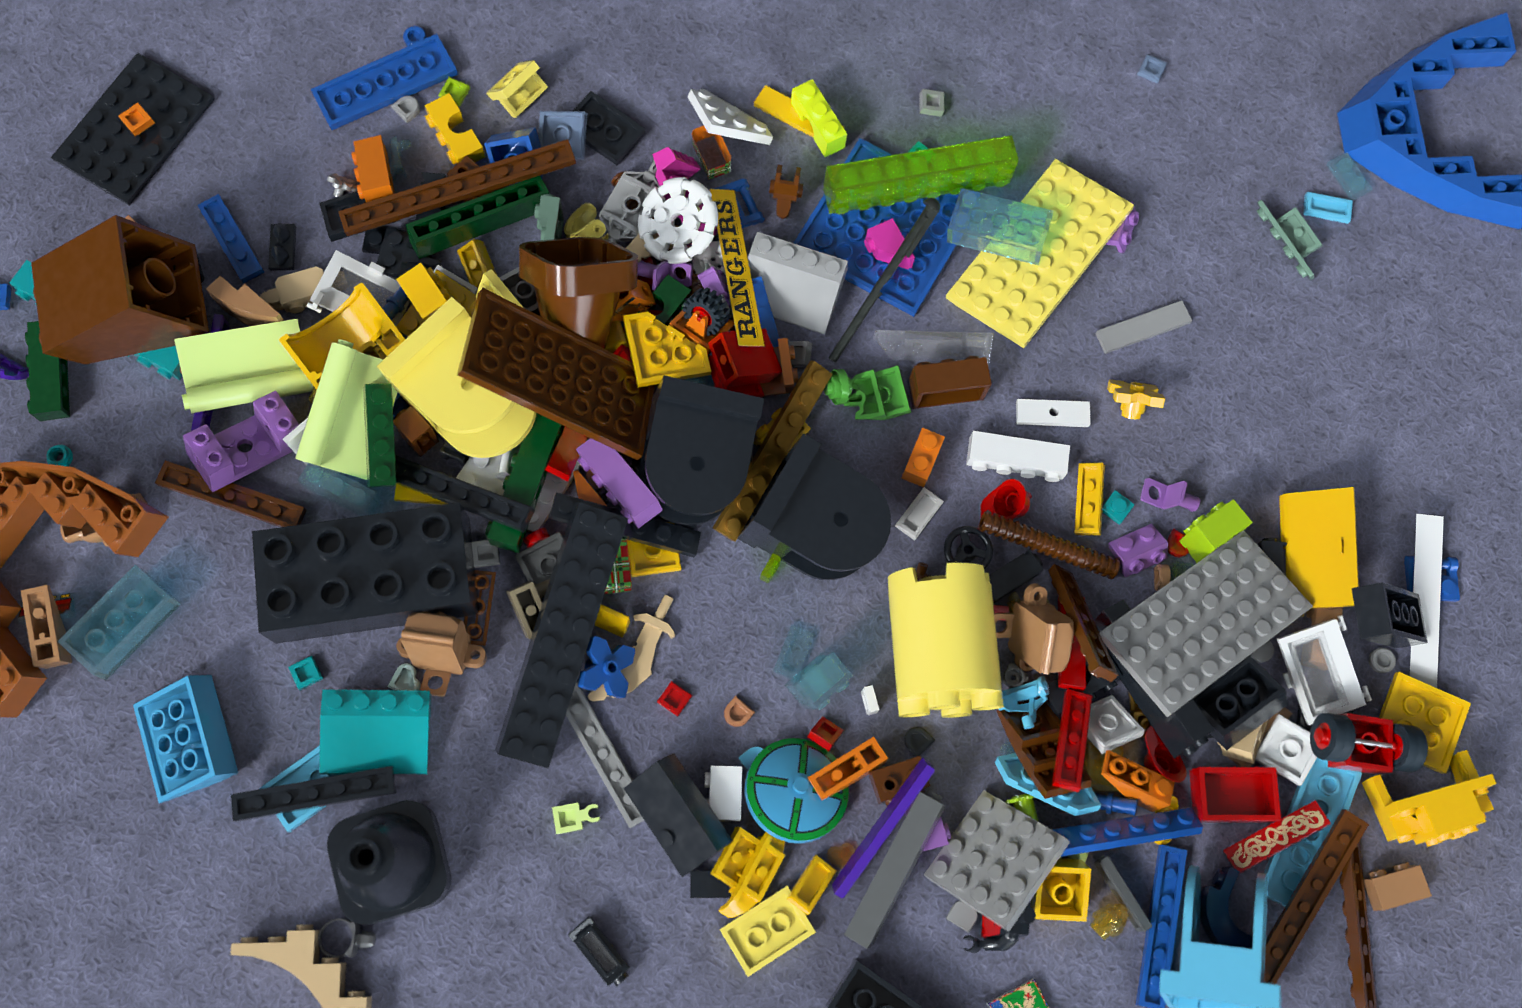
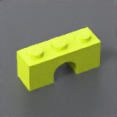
[791,79,847,157]

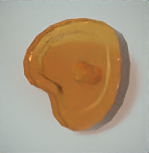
[827,843,855,869]

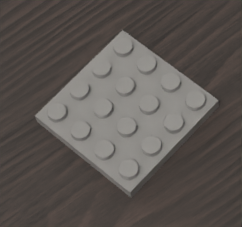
[924,790,1070,932]

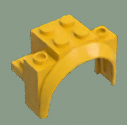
[1362,750,1497,847]

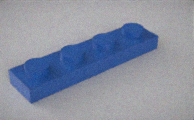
[197,194,265,284]

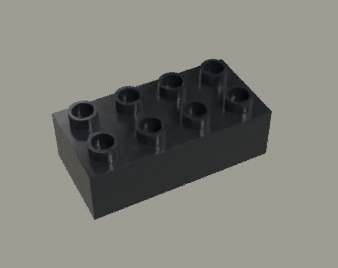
[252,502,480,644]

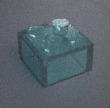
[784,652,853,710]

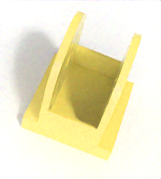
[377,297,537,458]

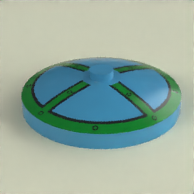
[745,738,849,843]

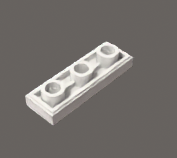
[1016,399,1090,427]

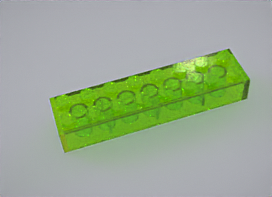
[823,135,1019,214]

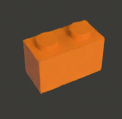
[901,427,945,488]

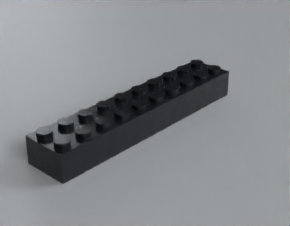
[495,502,628,768]

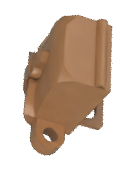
[994,583,1074,674]
[396,612,487,697]

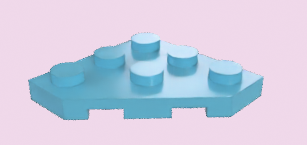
[995,753,1101,816]

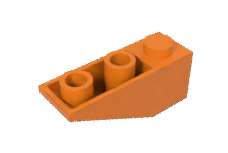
[1101,750,1175,812]

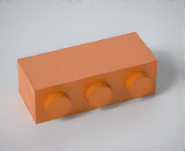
[351,135,395,203]

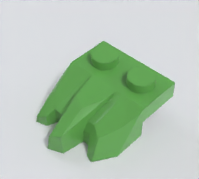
[844,366,911,420]

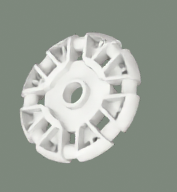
[638,177,718,264]

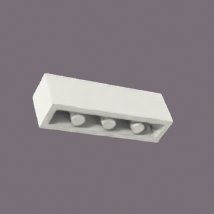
[966,431,1070,482]

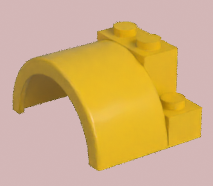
[279,283,405,390]

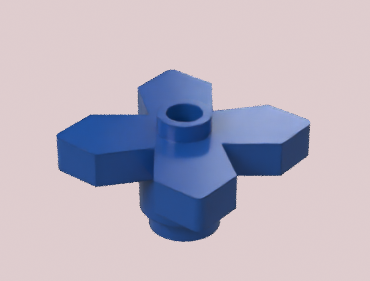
[578,636,635,698]

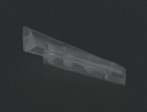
[873,330,993,364]

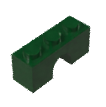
[624,275,691,339]

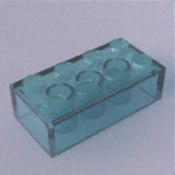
[947,188,1054,265]
[57,565,181,680]

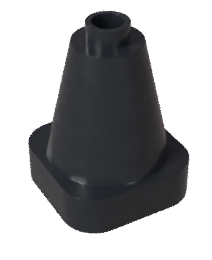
[327,800,452,925]

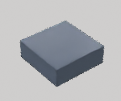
[1137,54,1167,84]

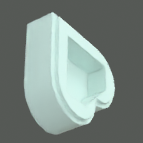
[387,663,421,691]

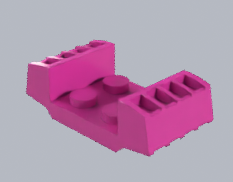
[652,147,718,236]

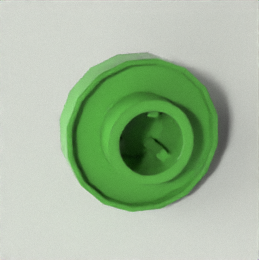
[824,369,852,405]

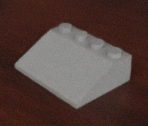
[748,232,848,335]

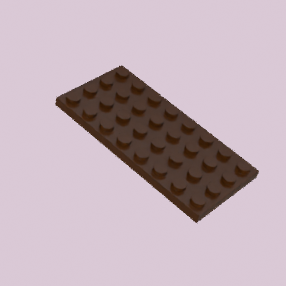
[457,288,655,460]

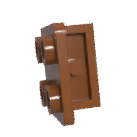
[760,338,799,397]

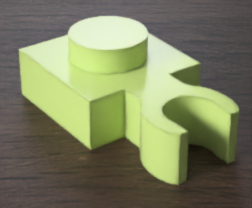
[552,803,600,835]

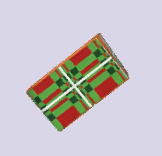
[692,126,731,180]
[604,539,632,594]

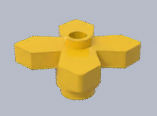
[1107,379,1165,419]

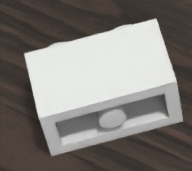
[705,766,742,822]

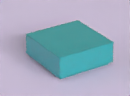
[288,655,324,690]

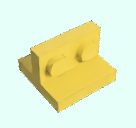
[486,60,548,118]

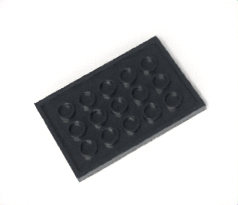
[51,52,215,206]

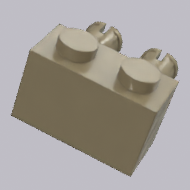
[506,579,550,639]

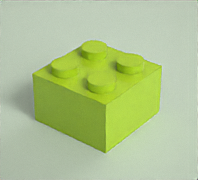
[1179,499,1253,563]

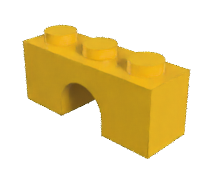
[424,93,485,165]

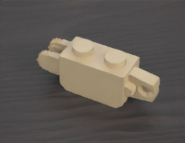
[260,266,349,313]

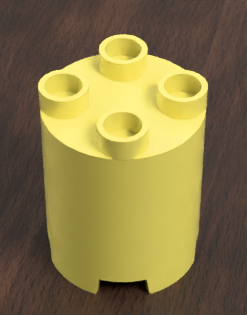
[888,563,1004,718]

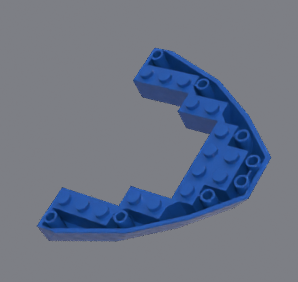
[1337,12,1522,229]

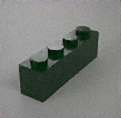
[25,321,70,421]
[363,384,396,488]

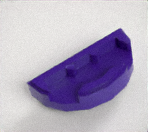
[0,354,29,380]

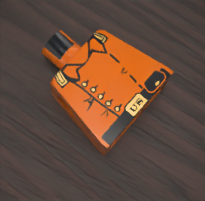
[613,279,656,321]

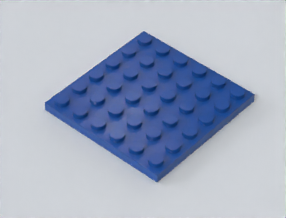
[794,138,981,317]

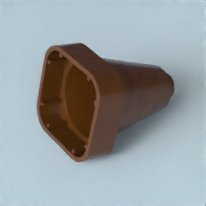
[519,237,638,349]

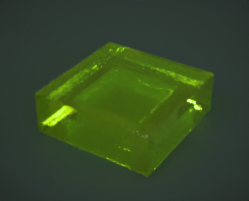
[760,553,781,583]

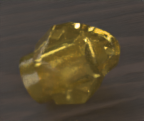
[1090,904,1128,940]

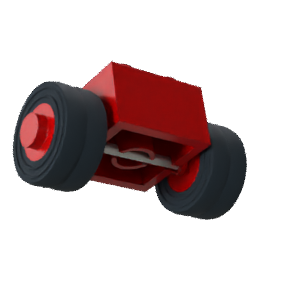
[1310,713,1428,774]

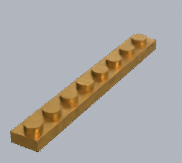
[713,361,832,542]

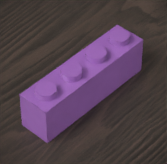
[576,438,662,529]

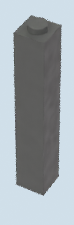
[844,790,946,949]

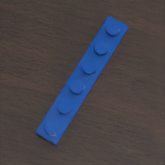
[1052,807,1203,857]
[1136,845,1187,1008]

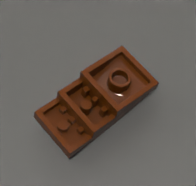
[996,698,1092,799]

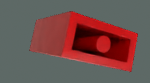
[708,328,782,387]

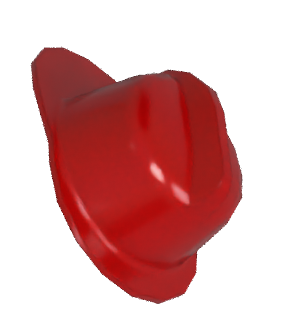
[980,479,1032,519]
[1144,726,1187,782]

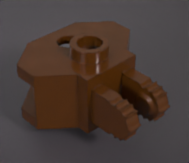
[769,164,804,219]

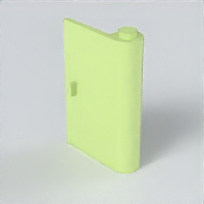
[174,319,314,414]
[295,339,398,480]

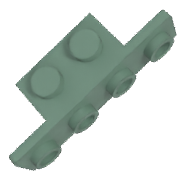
[1256,200,1322,281]

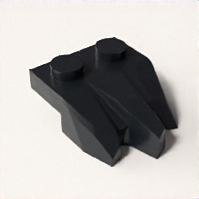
[376,227,442,278]

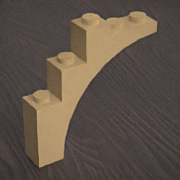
[231,925,372,1008]

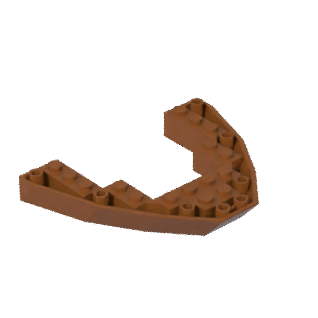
[0,461,169,718]

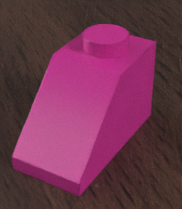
[864,218,915,269]

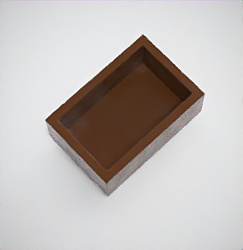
[908,356,992,409]

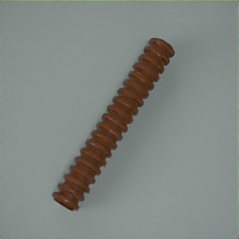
[979,510,1120,580]

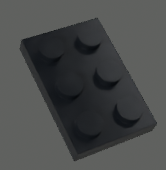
[573,91,645,166]
[319,191,400,242]

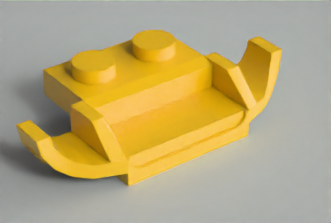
[710,827,785,918]

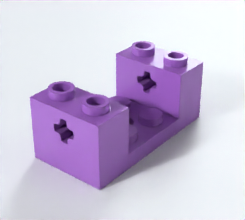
[183,390,299,492]

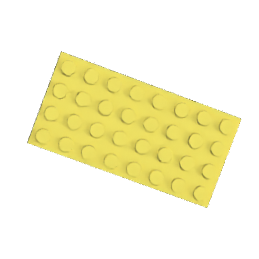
[946,159,1134,348]

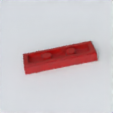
[545,426,587,482]

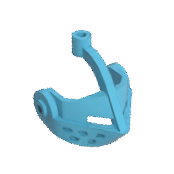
[999,676,1049,729]

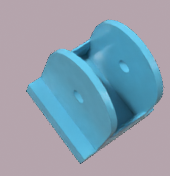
[1159,865,1282,1008]

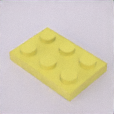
[720,886,816,977]

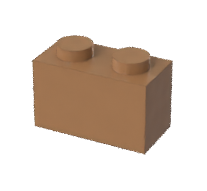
[1364,862,1432,911]

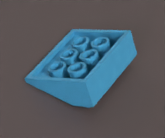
[133,675,239,803]

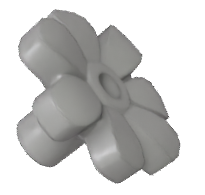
[327,173,357,197]

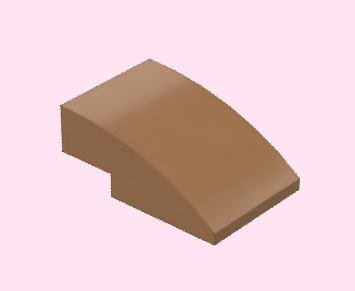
[206,276,284,326]

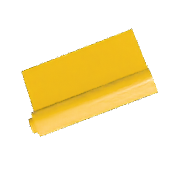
[1279,487,1359,617]

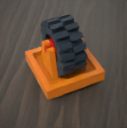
[669,288,735,355]

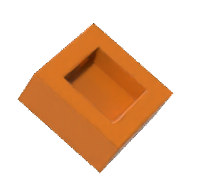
[118,103,154,137]

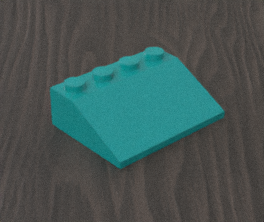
[319,689,431,775]

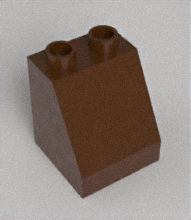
[31,215,209,365]

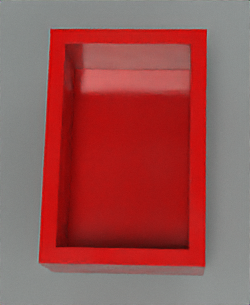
[1189,767,1281,823]

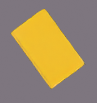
[457,238,497,288]
[595,604,630,637]

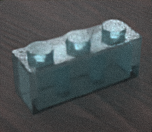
[298,463,382,516]

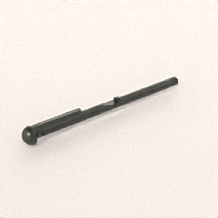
[828,198,940,363]

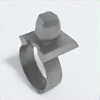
[318,919,376,958]

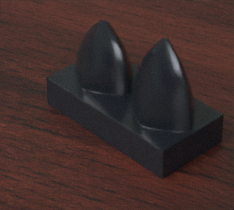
[268,223,296,271]

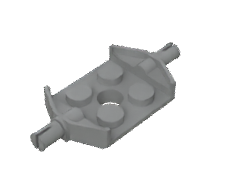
[598,160,665,243]

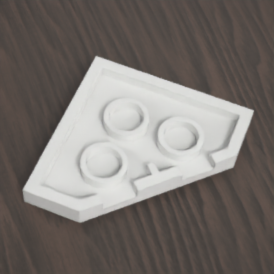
[688,89,773,145]

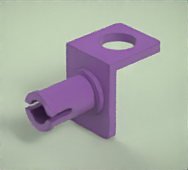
[637,260,693,291]
[1140,478,1200,512]

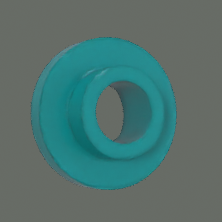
[46,445,73,466]

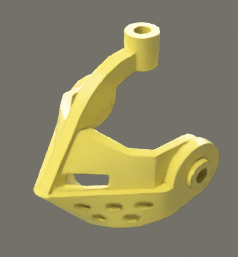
[564,203,609,240]

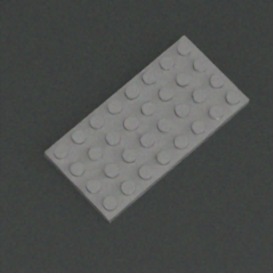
[1099,531,1313,717]

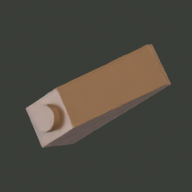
[21,585,72,669]

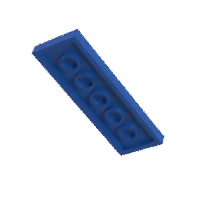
[311,34,458,130]

